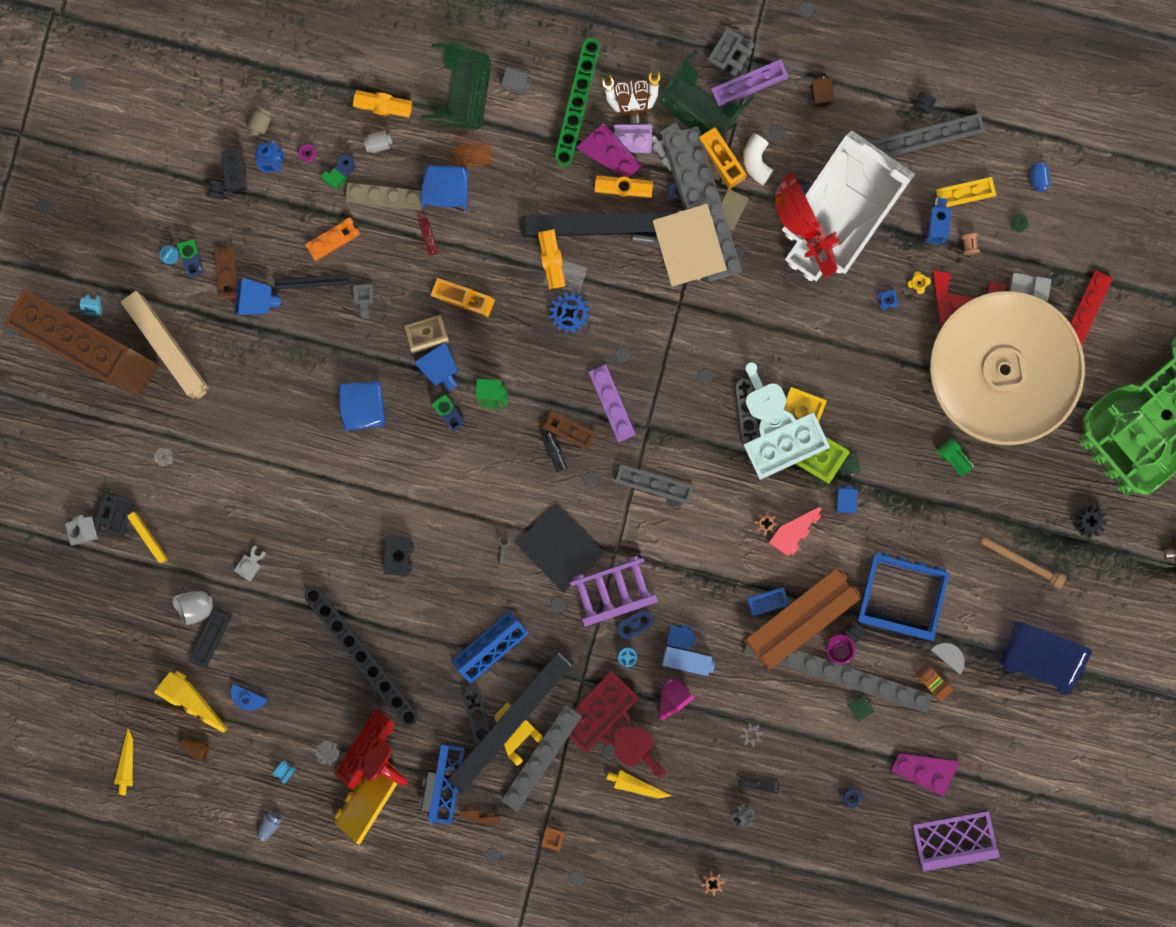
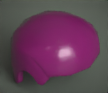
[826,634,856,665]

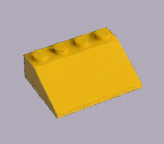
[334,766,397,845]

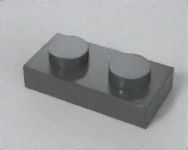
[419,771,436,812]

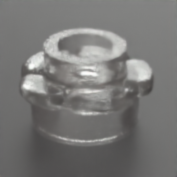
[154,448,173,467]

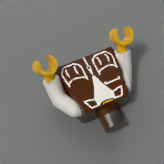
[601,71,660,125]

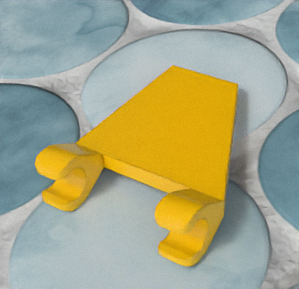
[494,702,544,765]

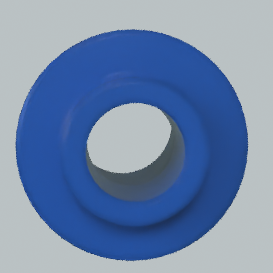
[1029,163,1051,192]

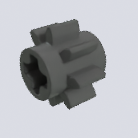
[731,804,755,829]

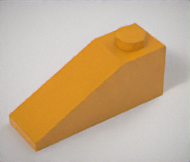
[699,127,747,189]

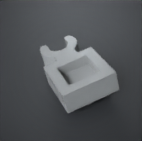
[234,546,266,582]

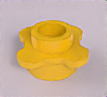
[908,271,931,294]

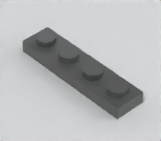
[615,464,694,505]

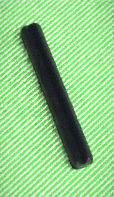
[274,274,350,290]

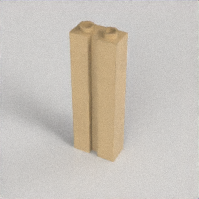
[121,291,209,399]

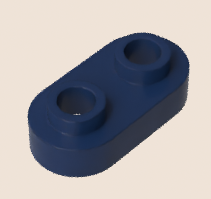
[617,611,654,639]

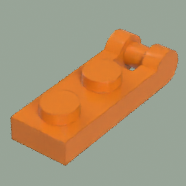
[305,217,361,262]

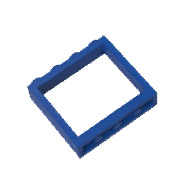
[856,552,950,641]

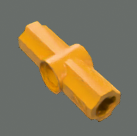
[353,90,413,118]
[595,175,653,198]
[538,229,566,289]

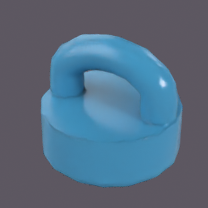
[160,245,180,265]

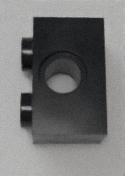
[222,149,248,192]
[383,536,414,576]

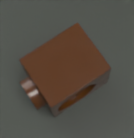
[811,76,834,107]

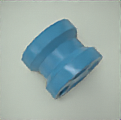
[618,648,637,667]
[272,760,296,784]

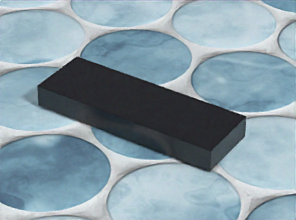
[189,609,232,669]

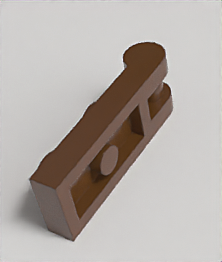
[214,247,238,302]
[540,410,596,451]

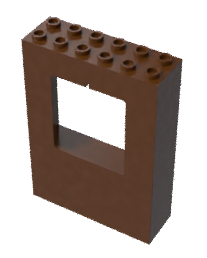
[4,289,159,398]

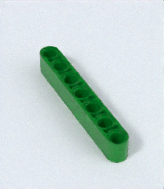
[555,38,600,168]

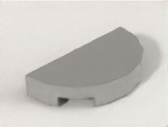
[930,643,965,674]

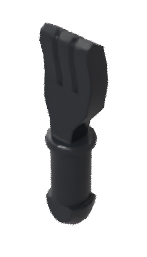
[738,778,780,794]

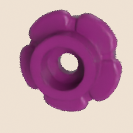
[298,144,317,163]

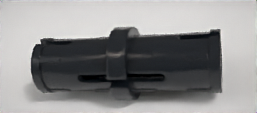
[541,433,568,472]

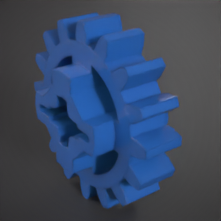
[549,292,590,333]

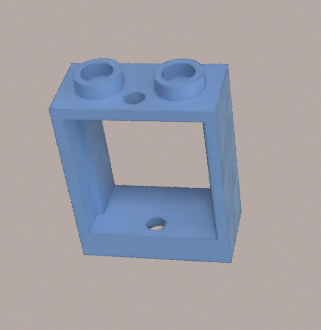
[662,646,715,676]

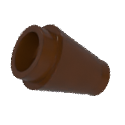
[179,738,210,761]

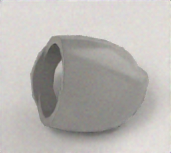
[172,591,213,625]

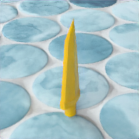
[114,728,133,795]
[606,770,671,799]

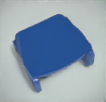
[421,165,469,211]
[338,382,386,431]

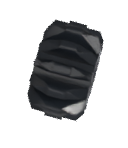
[1073,505,1107,538]

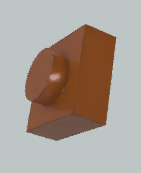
[541,827,565,851]

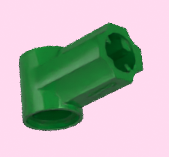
[936,437,974,477]

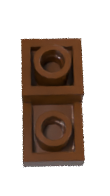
[459,806,500,824]

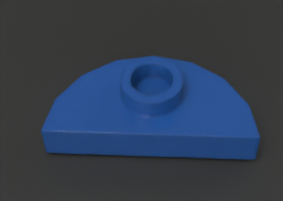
[231,684,268,711]

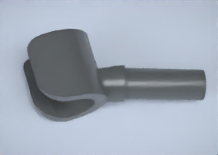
[498,537,510,564]

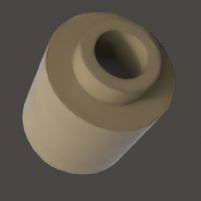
[247,108,271,138]

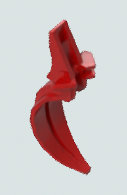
[775,172,840,278]

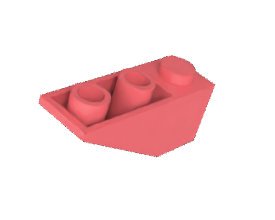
[768,507,822,556]

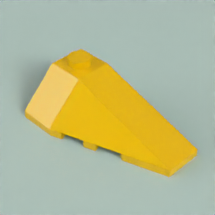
[154,671,228,732]

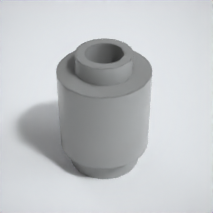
[364,130,393,153]

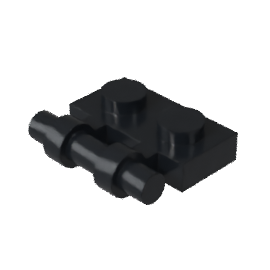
[93,492,134,537]

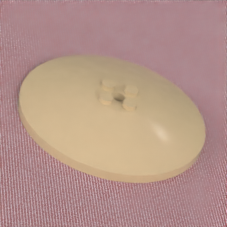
[930,291,1085,445]

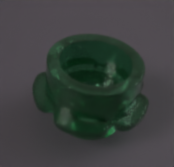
[1010,214,1029,233]

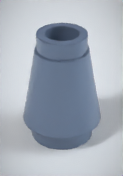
[256,811,282,842]

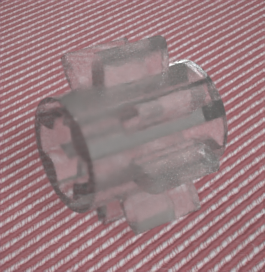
[739,723,764,747]
[315,740,340,766]

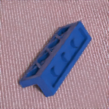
[451,611,529,684]
[428,744,465,825]

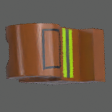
[916,665,953,702]

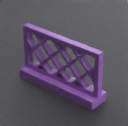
[913,811,1000,872]

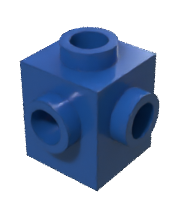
[255,141,284,173]

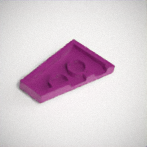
[576,123,642,177]
[890,753,960,796]

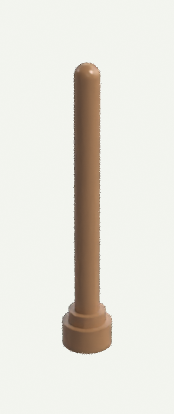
[981,537,1067,590]

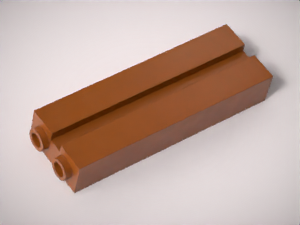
[745,568,861,671]

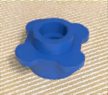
[877,289,899,310]

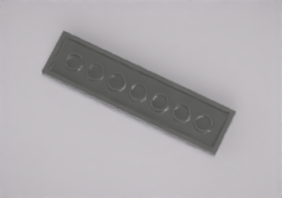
[662,126,742,283]

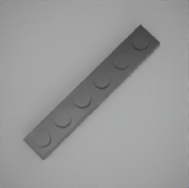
[870,113,985,157]
[502,705,582,812]

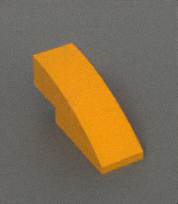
[431,278,495,317]

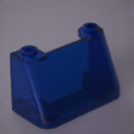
[999,621,1093,695]

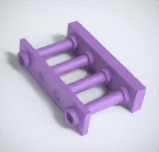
[569,556,658,626]

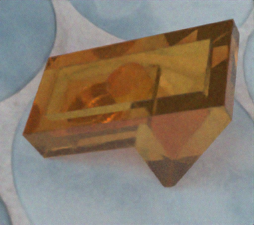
[452,143,492,167]

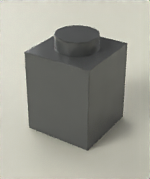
[501,67,531,96]

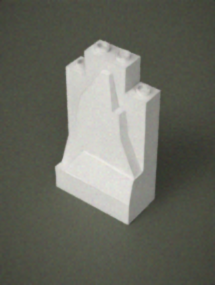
[782,131,915,282]

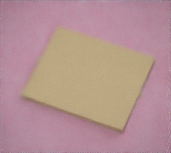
[653,204,727,287]

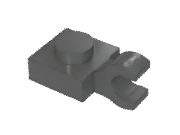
[353,284,374,319]

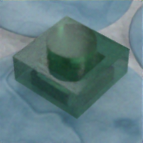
[840,454,861,476]
[847,695,875,722]

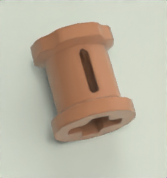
[961,233,980,255]

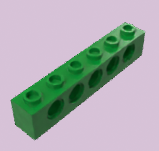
[476,379,508,409]

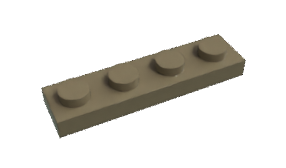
[345,183,422,211]

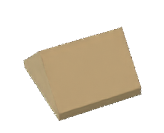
[404,315,449,354]

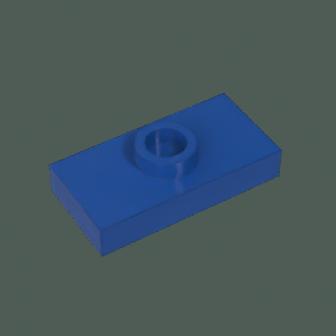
[747,587,789,617]

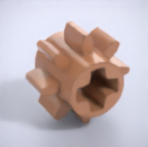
[754,512,778,536]
[700,871,725,896]

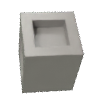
[65,515,98,546]

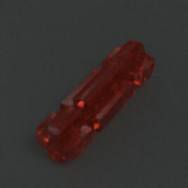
[418,218,438,255]

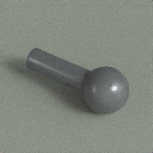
[631,233,660,248]

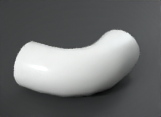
[743,133,774,185]

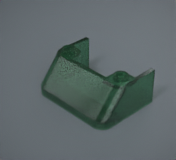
[421,42,491,130]
[659,50,755,138]

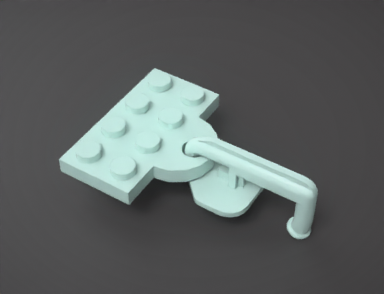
[744,362,830,480]

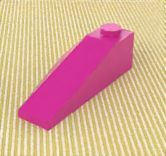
[659,678,694,720]

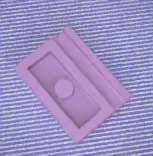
[614,125,653,153]

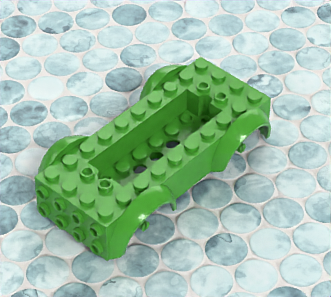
[1078,337,1176,496]

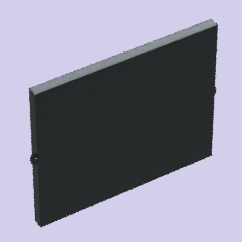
[516,503,604,593]

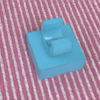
[80,294,102,318]

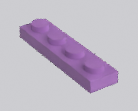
[711,59,789,108]
[588,365,636,443]

